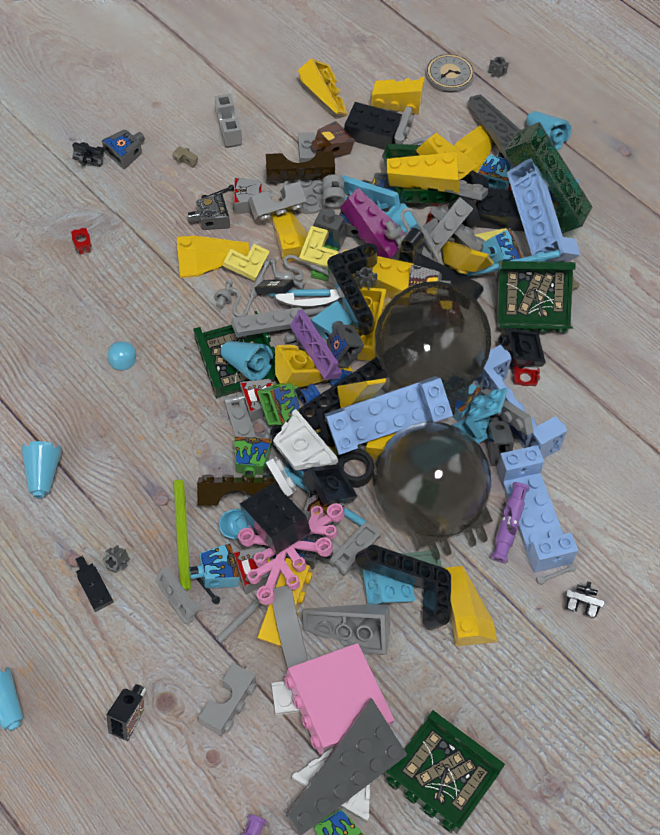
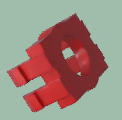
[71,228,92,254]
[513,366,540,387]

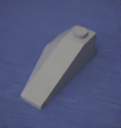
[302,604,390,654]

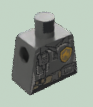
[188,192,230,230]

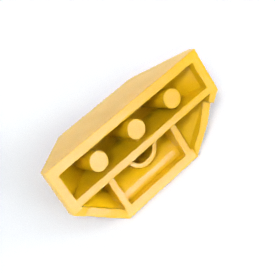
[442,241,494,274]

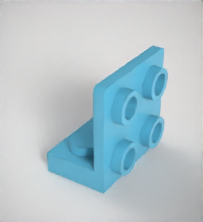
[465,387,508,439]
[363,569,415,605]

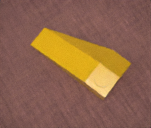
[297,58,348,116]
[454,124,494,173]
[271,210,308,263]
[177,235,249,278]
[275,345,353,387]
[337,378,386,408]
[445,566,497,647]

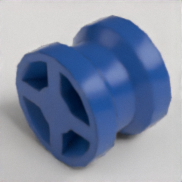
[299,384,320,405]

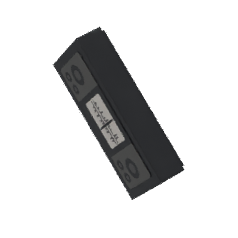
[254,279,295,294]

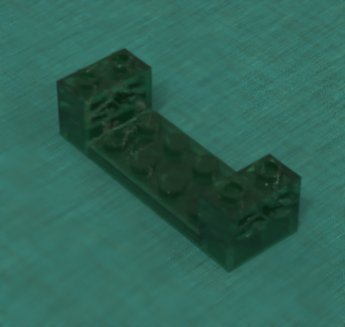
[505,122,593,233]

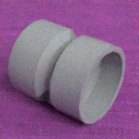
[322,175,345,208]

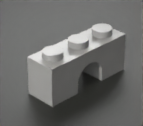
[214,93,242,147]
[248,181,307,221]
[198,663,257,737]

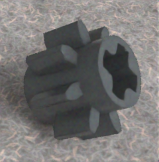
[488,57,509,77]
[355,267,377,290]
[103,545,130,573]

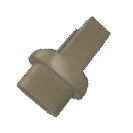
[172,146,198,167]

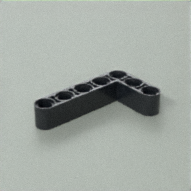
[399,228,484,305]
[327,243,378,335]
[355,545,451,630]

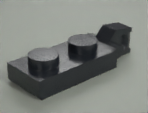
[75,555,114,612]

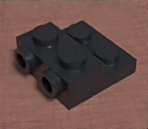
[498,328,546,369]
[302,465,357,506]

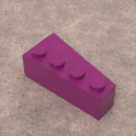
[340,188,406,259]

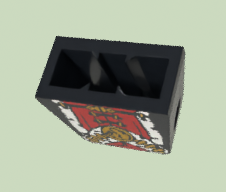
[106,684,146,742]

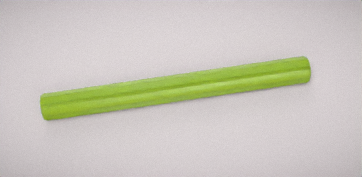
[173,479,191,591]

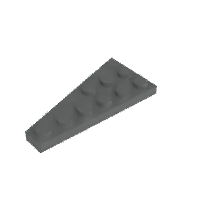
[468,94,547,168]
[286,698,407,835]

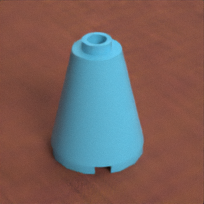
[526,111,572,152]
[221,341,273,381]
[21,441,62,498]
[0,667,24,731]

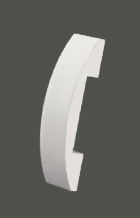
[275,289,341,308]

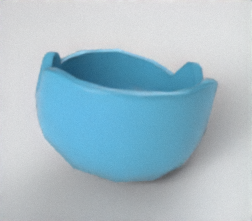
[108,341,136,370]
[219,509,250,539]

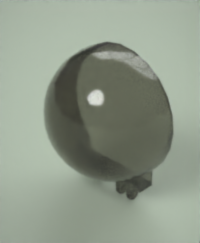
[374,281,491,415]
[373,421,493,560]

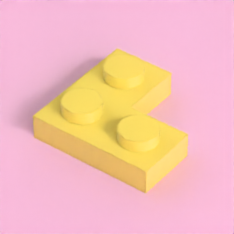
[299,226,339,268]
[222,244,270,281]

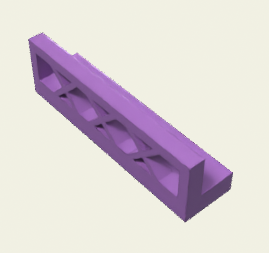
[290,310,342,380]

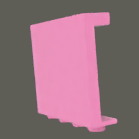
[284,643,394,755]

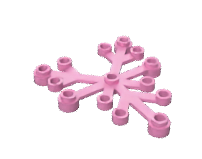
[238,503,345,605]

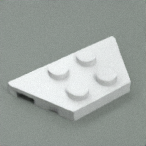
[273,409,338,471]
[292,748,370,822]

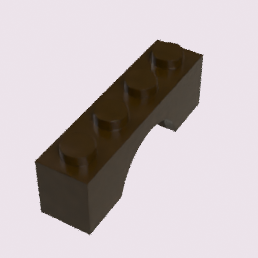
[266,151,335,181]
[197,474,278,506]

